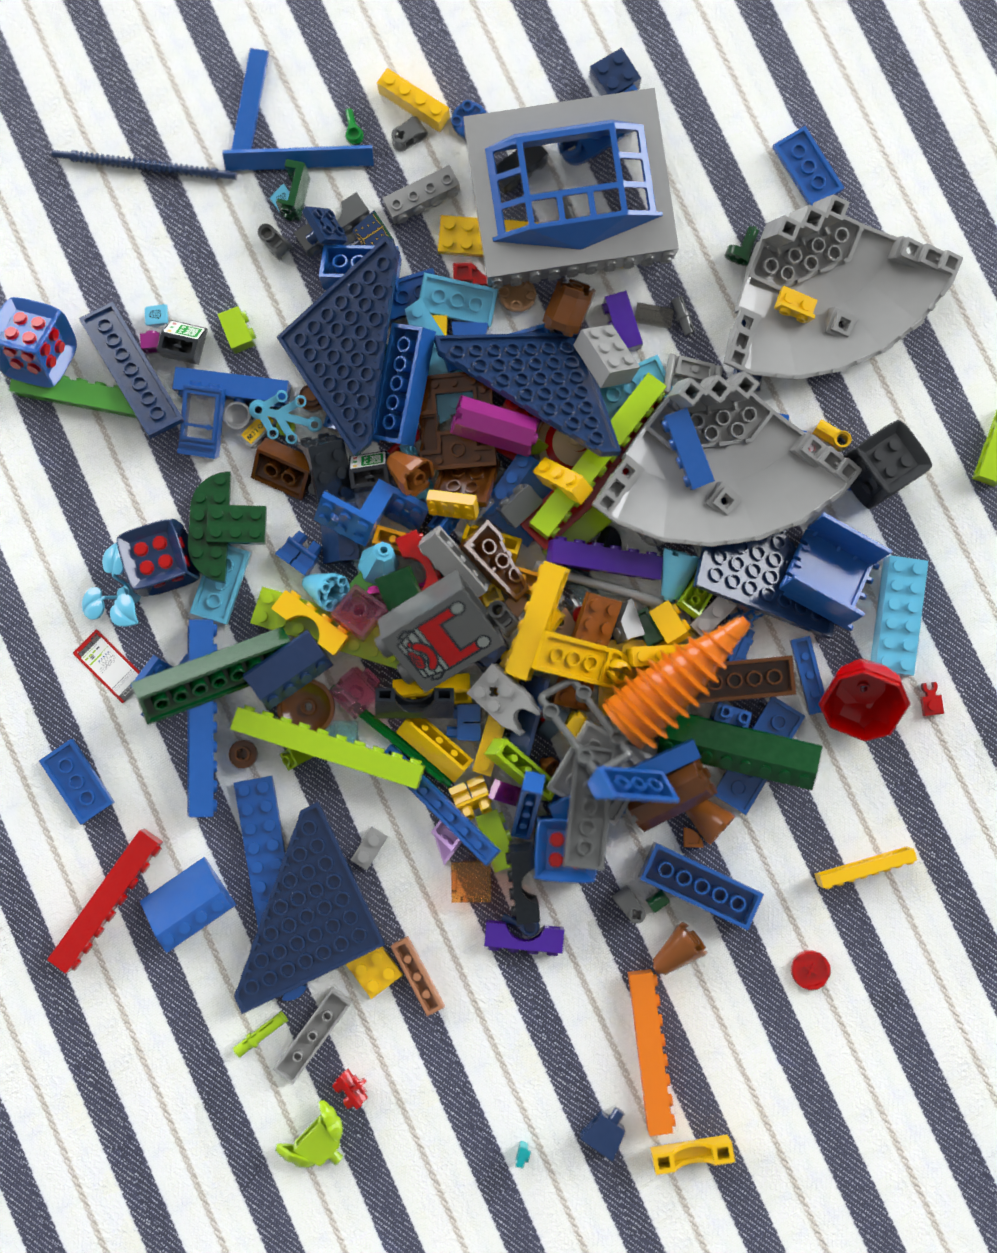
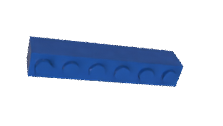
[172,367,291,409]

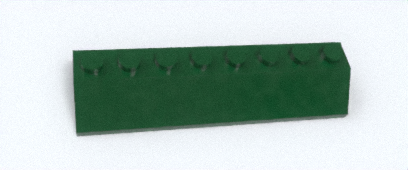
[131,626,290,725]
[657,714,822,791]

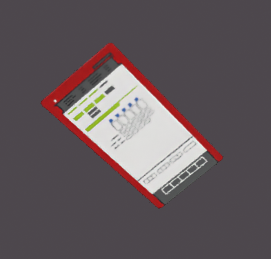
[73,629,140,703]

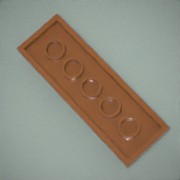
[550,591,623,711]

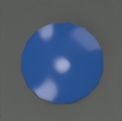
[451,100,487,138]

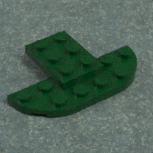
[188,471,267,583]

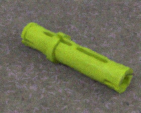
[233,1011,288,1058]

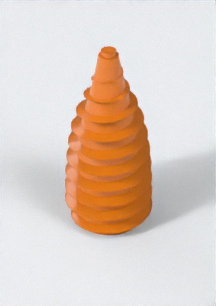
[602,616,751,750]

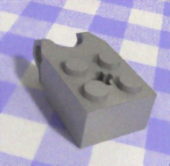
[467,663,542,736]

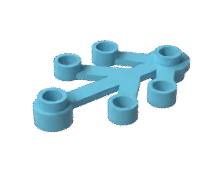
[249,390,322,444]

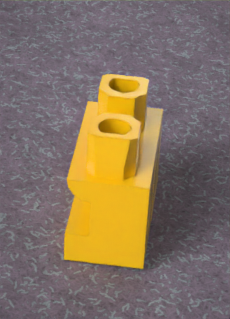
[448,775,493,820]

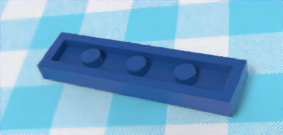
[790,636,825,715]

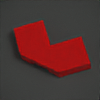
[453,263,488,287]

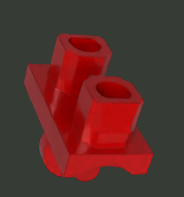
[332,1069,368,1110]

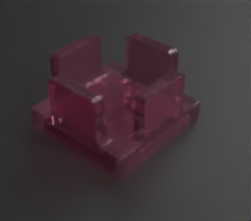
[329,667,380,720]

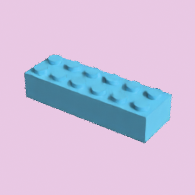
[870,555,928,676]

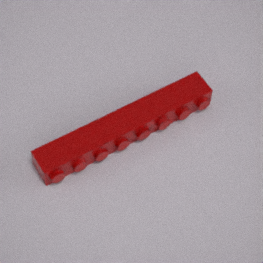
[47,828,163,973]

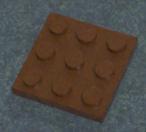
[433,459,500,508]

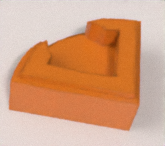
[683,827,704,848]

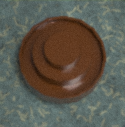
[299,385,323,413]
[228,740,258,769]

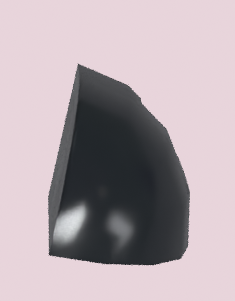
[596,526,622,548]

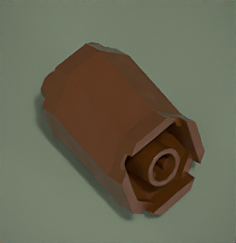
[542,278,596,337]

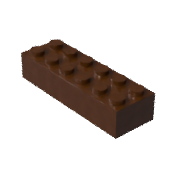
[697,655,797,703]

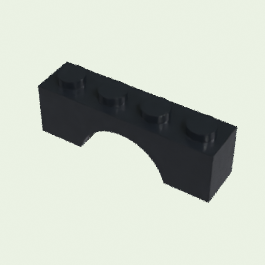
[375,688,454,718]
[505,842,541,925]

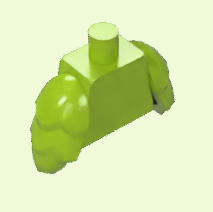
[275,1100,343,1168]

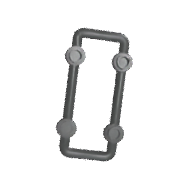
[538,678,632,774]

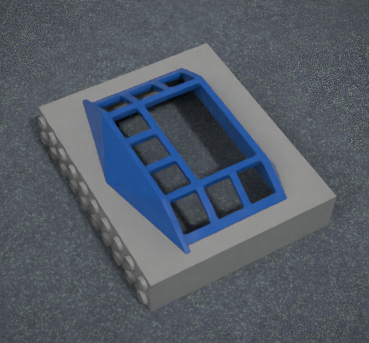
[463,88,679,289]

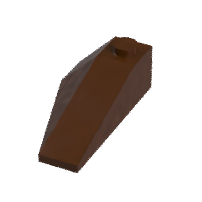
[458,520,529,602]

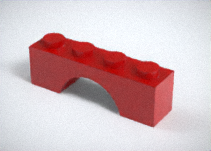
[395,530,442,591]

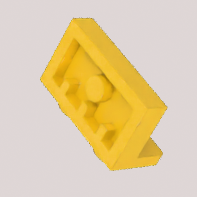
[774,286,818,323]

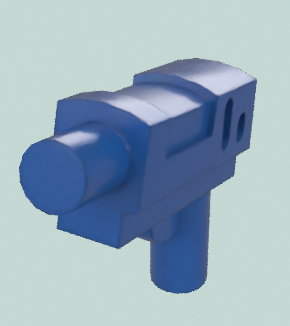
[726,629,755,661]

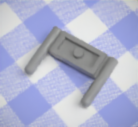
[664,354,723,395]

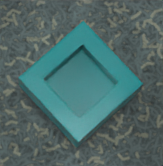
[515,1141,531,1169]

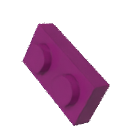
[488,779,522,806]

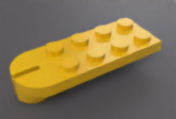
[531,630,632,688]

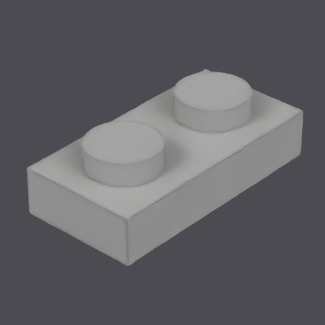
[351,827,388,870]

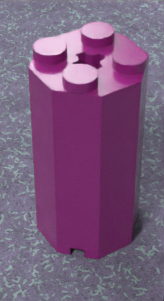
[450,395,540,457]

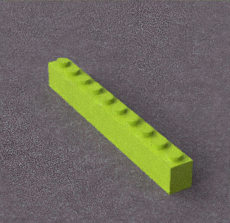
[529,372,667,540]
[230,705,425,789]

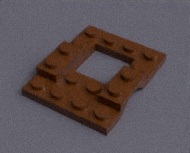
[419,372,497,471]

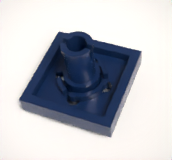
[302,206,348,245]

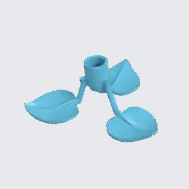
[82,542,141,627]

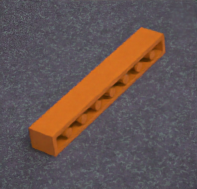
[628,969,676,1136]

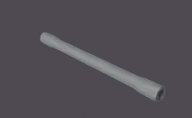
[533,560,664,608]

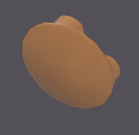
[499,281,536,313]

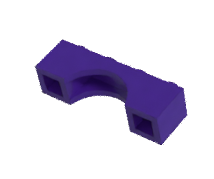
[484,920,565,956]

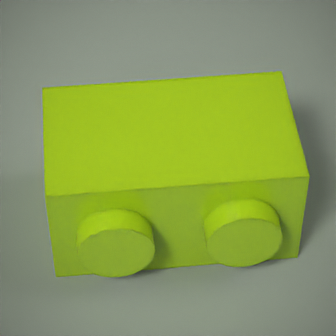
[217,306,256,354]

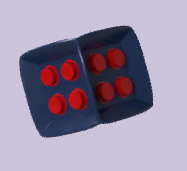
[116,519,200,597]

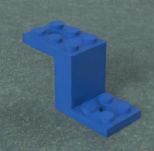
[314,479,429,547]

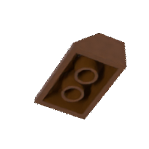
[251,437,311,501]

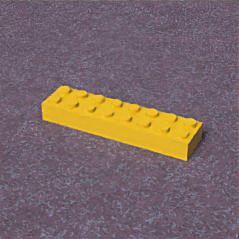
[814,846,917,889]

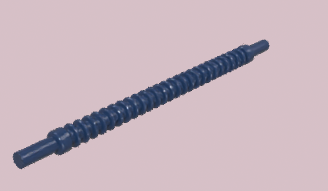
[52,150,237,180]

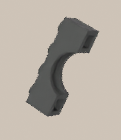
[294,192,370,257]

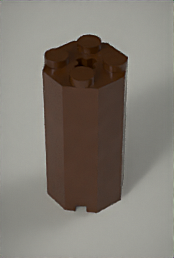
[627,759,718,832]

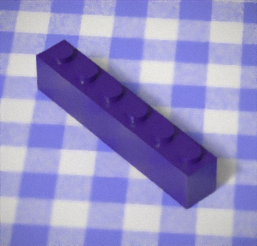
[546,536,663,581]

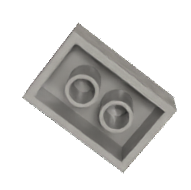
[574,325,640,388]

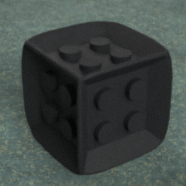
[843,420,932,509]

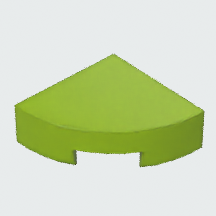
[530,438,549,455]

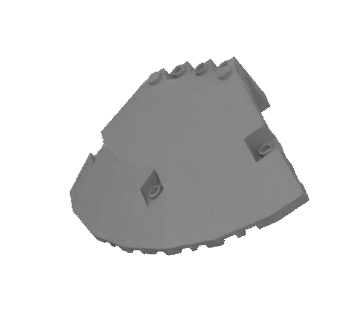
[723,194,964,380]
[592,371,862,546]

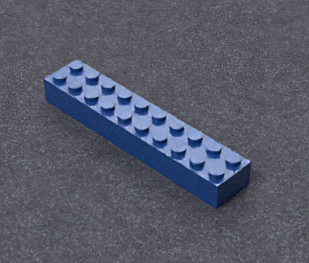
[187,619,217,818]

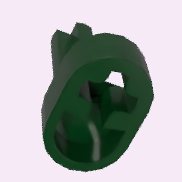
[725,226,759,266]

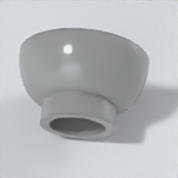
[223,402,251,429]

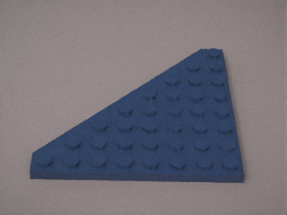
[277,236,400,457]
[434,332,621,457]
[693,497,835,639]
[234,802,386,1014]

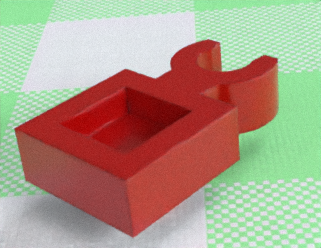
[920,682,944,716]

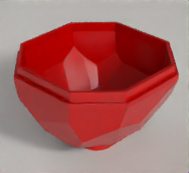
[819,659,910,742]

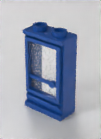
[177,380,226,459]

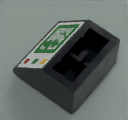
[157,320,208,365]
[349,450,392,493]

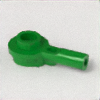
[345,108,364,145]

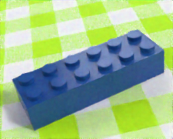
[373,323,436,447]
[638,842,764,930]

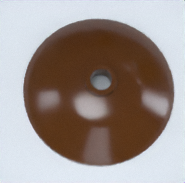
[277,679,335,731]

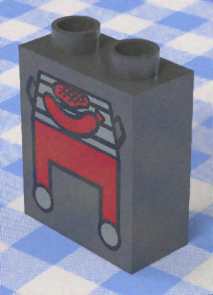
[375,569,504,693]

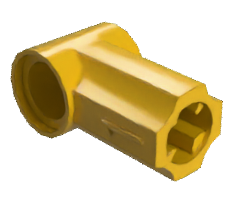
[812,419,852,452]

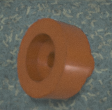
[539,757,559,777]

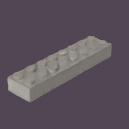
[273,987,353,1085]

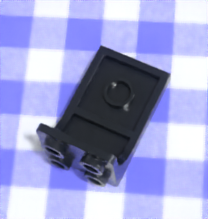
[295,433,355,507]

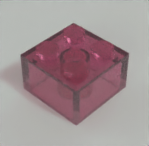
[331,584,387,642]

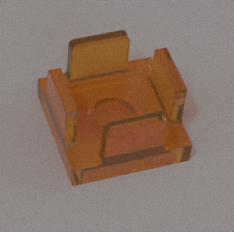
[451,860,491,903]

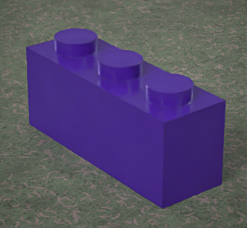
[601,290,643,352]

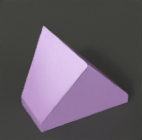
[431,820,461,865]

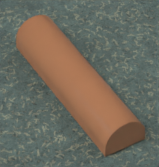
[390,936,445,1016]

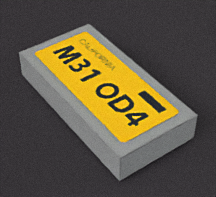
[238,411,277,449]

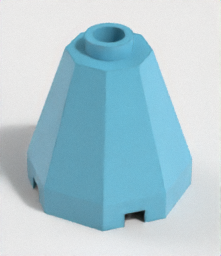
[357,542,400,584]

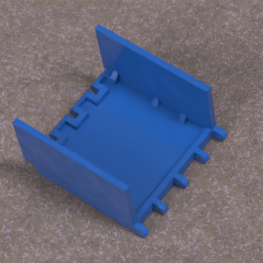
[779,513,892,631]

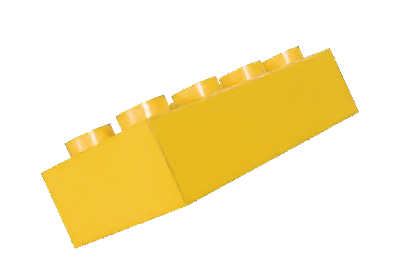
[426,490,479,520]

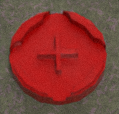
[791,950,831,990]

